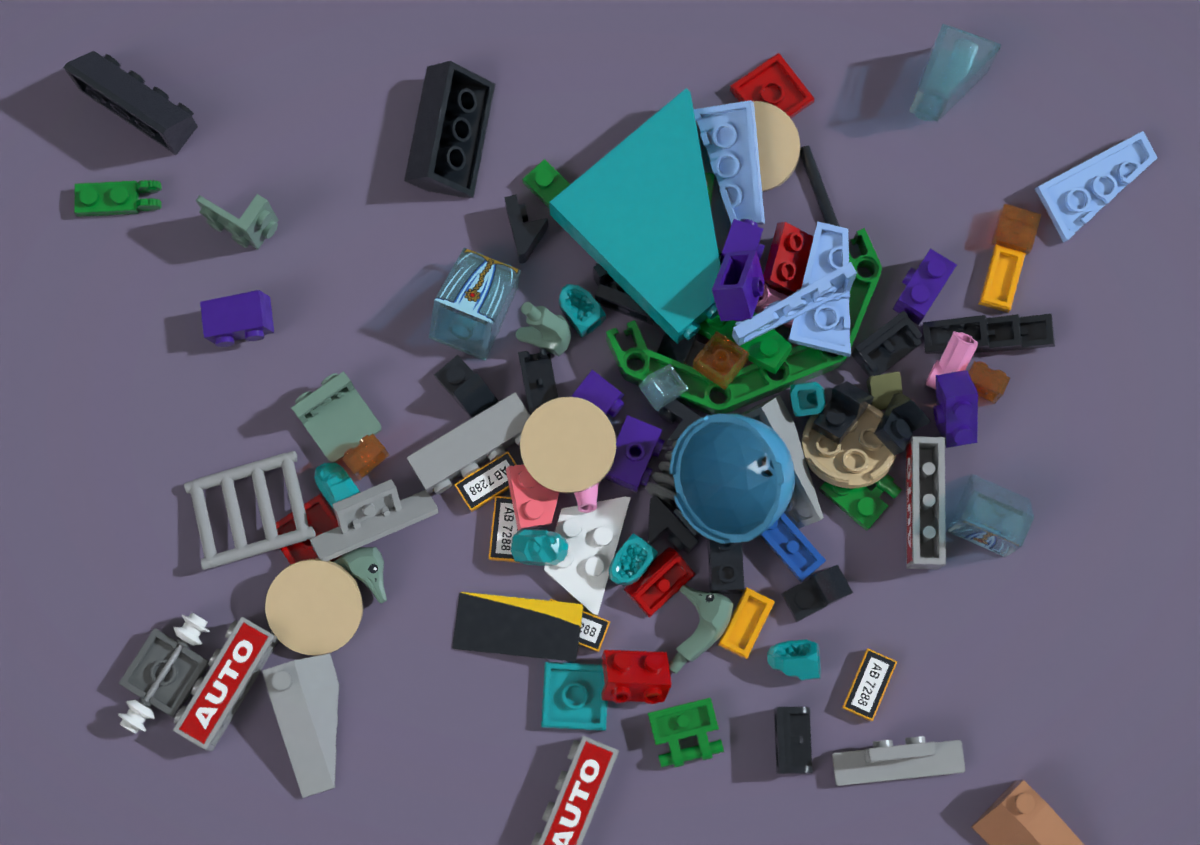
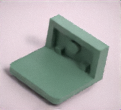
[195,194,278,249]
[291,371,382,463]

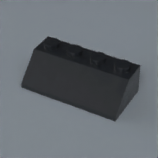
[63,51,198,155]
[404,61,495,198]

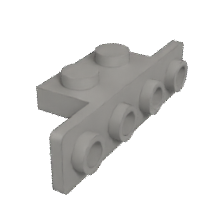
[310,479,439,561]
[832,736,965,786]

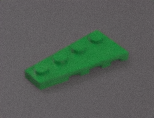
[697,312,792,374]

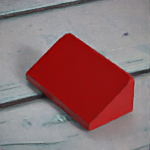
[624,547,696,618]

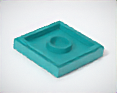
[541,662,608,731]

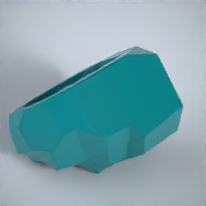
[559,284,606,337]
[790,382,826,417]
[314,463,360,508]
[511,529,569,566]
[609,533,659,585]
[767,639,821,681]

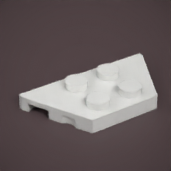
[544,496,630,616]

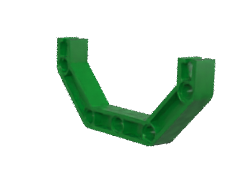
[606,228,882,415]

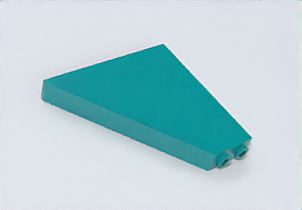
[550,88,721,344]

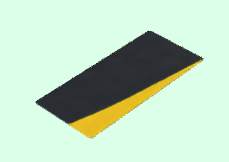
[452,592,583,662]

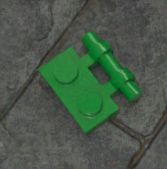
[819,473,902,531]
[648,697,724,768]

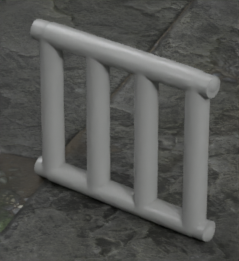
[184,451,316,570]

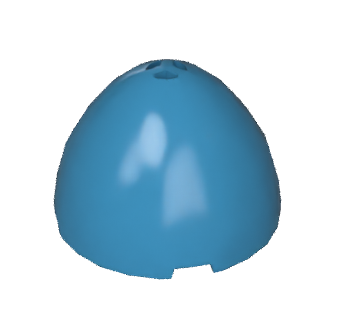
[669,414,795,544]

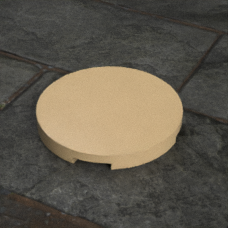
[709,101,800,192]
[520,397,616,493]
[802,404,896,488]
[265,558,363,655]

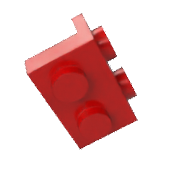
[601,650,672,704]

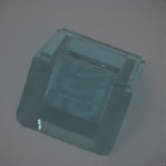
[639,364,688,410]

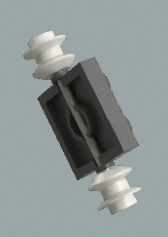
[118,612,210,734]

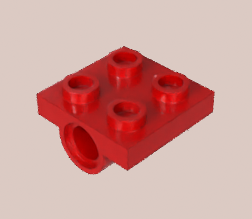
[763,222,814,297]

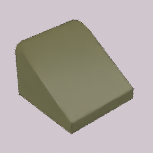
[866,372,903,410]

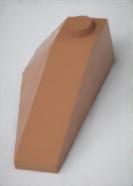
[971,780,1084,845]

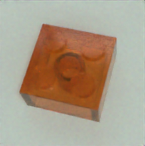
[991,203,1042,255]
[693,331,749,390]
[967,361,1010,403]
[342,433,390,481]

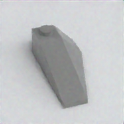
[740,395,824,529]
[262,653,339,798]

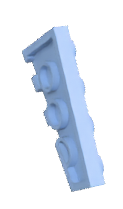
[694,100,765,225]
[1034,131,1157,242]
[788,222,851,357]
[732,262,857,346]

